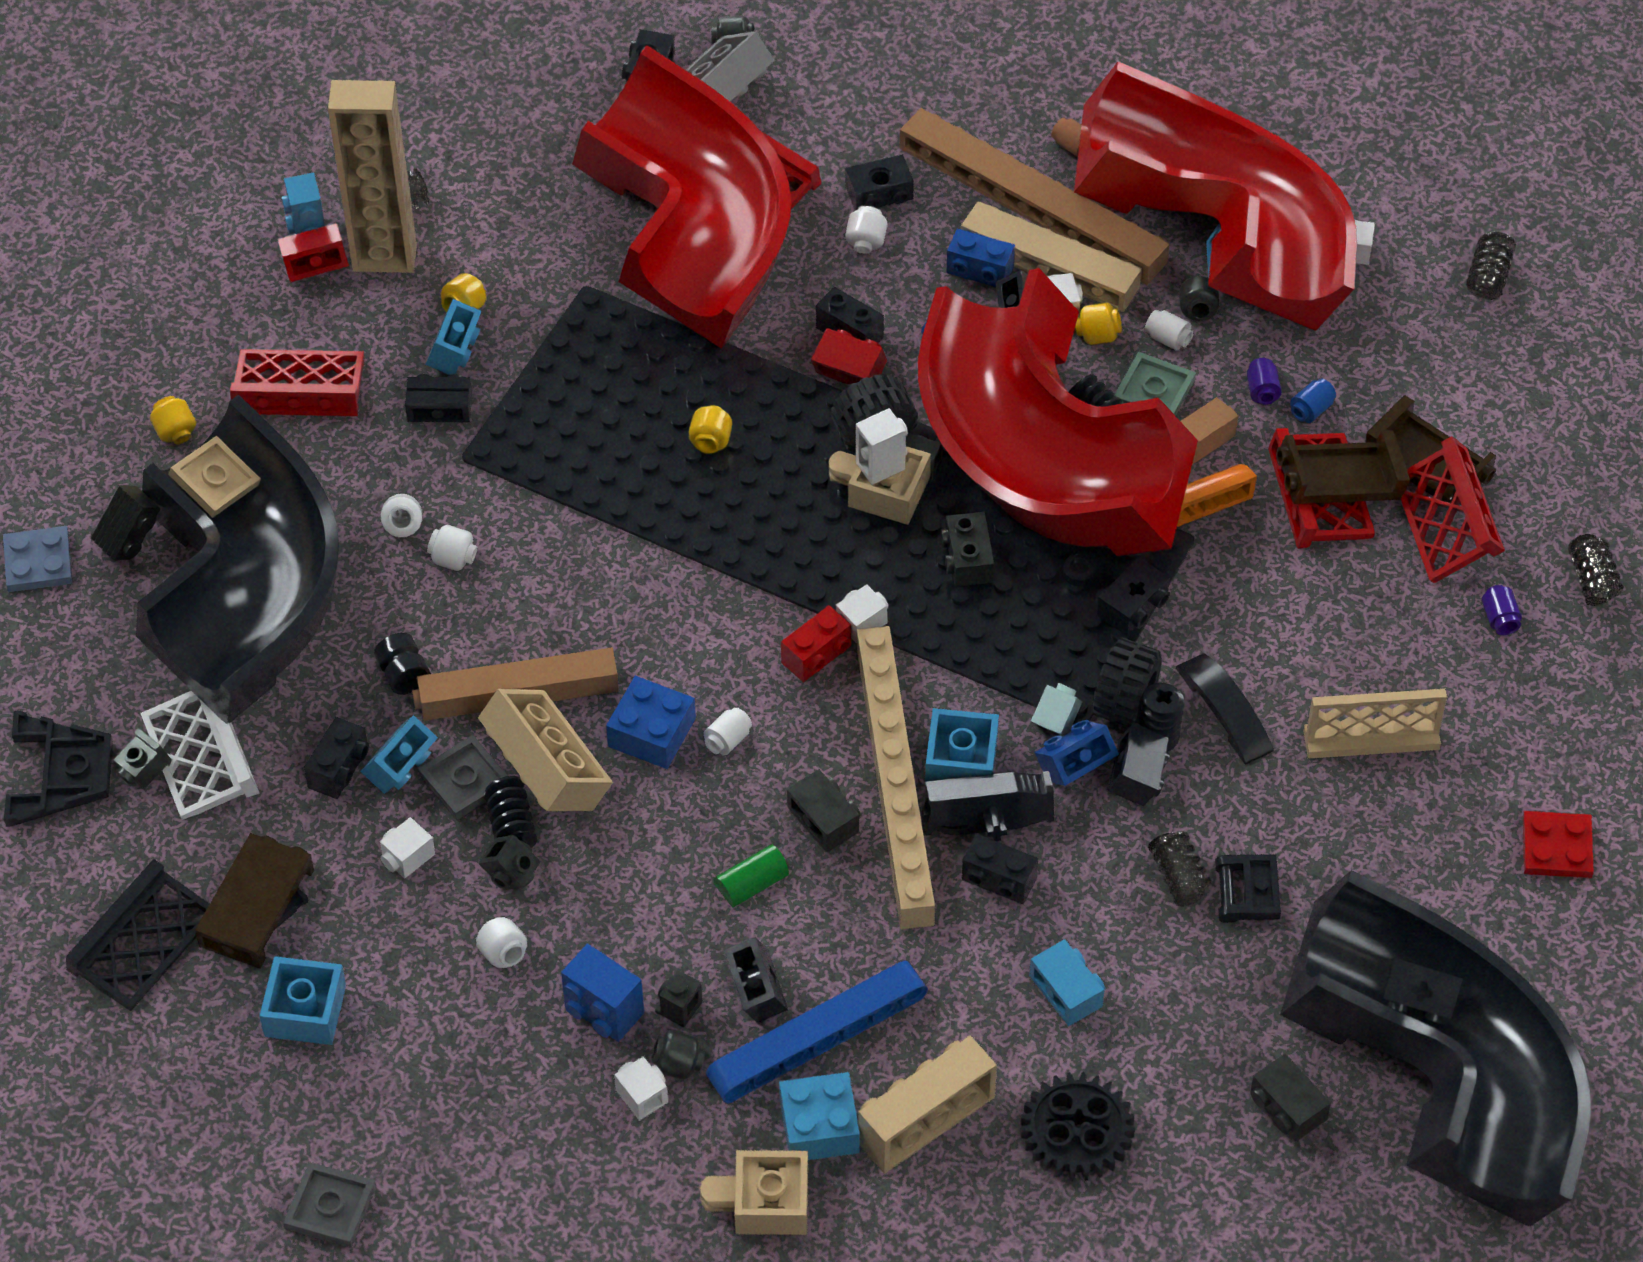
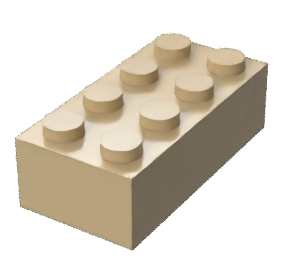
[478,689,613,811]
[858,1035,997,1174]

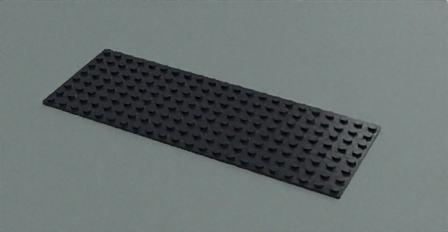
[462,286,1195,724]

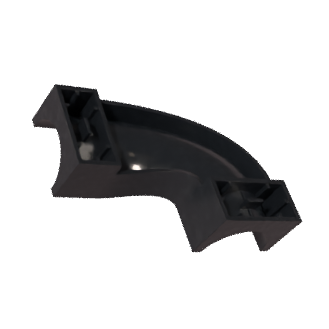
[136,395,339,724]
[1280,870,1591,1226]

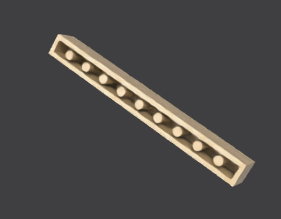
[857,626,935,929]

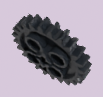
[1020,1072,1135,1181]

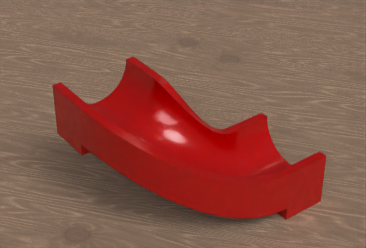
[572,45,791,349]
[1074,61,1357,331]
[918,268,1198,556]

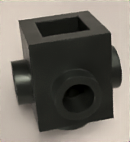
[478,835,541,890]

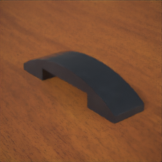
[1176,653,1274,765]

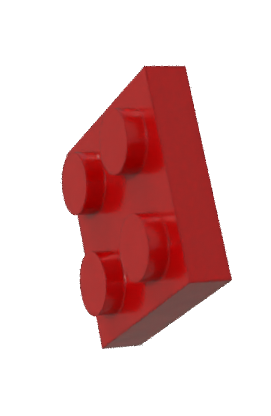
[1523,811,1594,878]

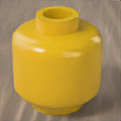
[441,273,486,312]
[1075,303,1122,345]
[150,396,197,445]
[689,405,732,454]

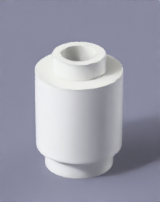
[1145,310,1193,351]
[704,708,752,755]

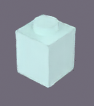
[1031,683,1083,736]

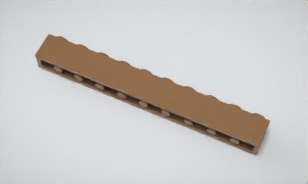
[900,108,1170,285]

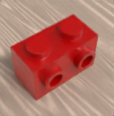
[278,223,349,282]
[811,328,887,385]
[781,605,851,683]

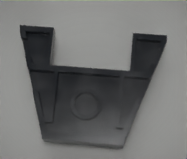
[4,710,113,827]

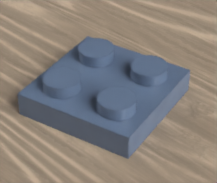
[3,526,73,592]

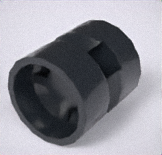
[374,632,431,695]

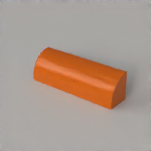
[1177,464,1257,527]

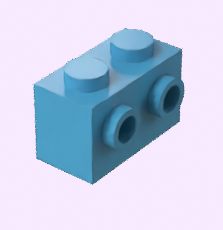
[281,173,325,234]
[425,299,482,375]
[360,715,438,794]
[1029,939,1105,1026]

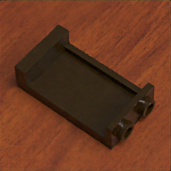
[1365,395,1496,506]
[1276,430,1410,504]
[195,833,314,969]

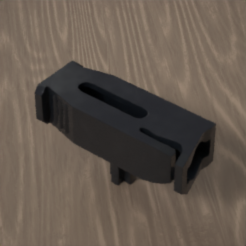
[922,771,1054,842]

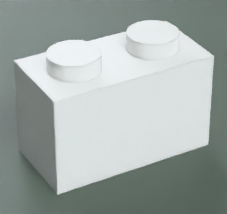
[856,408,908,485]

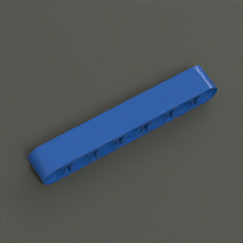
[706,961,928,1103]

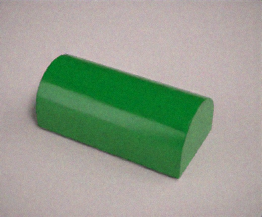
[714,844,789,908]

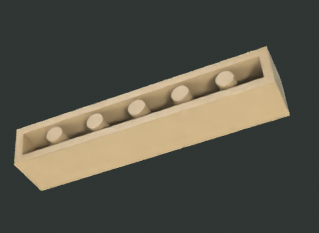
[961,201,1142,312]

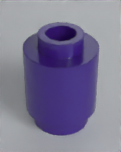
[1246,358,1282,405]
[1481,585,1522,635]

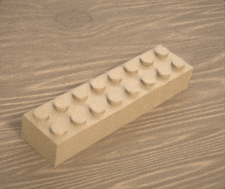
[328,80,417,273]

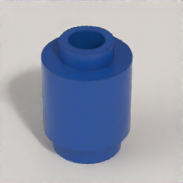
[1290,378,1336,423]

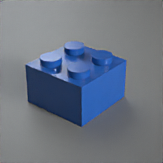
[606,676,696,769]
[561,943,644,1042]

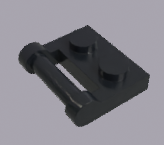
[1215,854,1281,923]

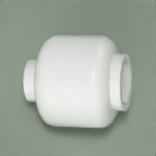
[845,206,888,254]
[381,494,422,538]
[427,525,477,571]
[476,917,527,968]

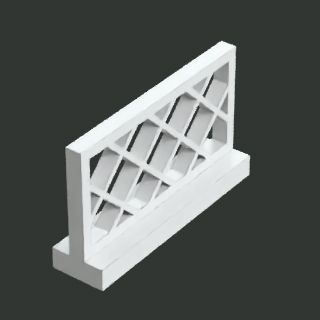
[141,691,260,820]

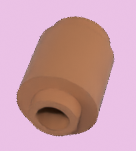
[1051,118,1082,157]

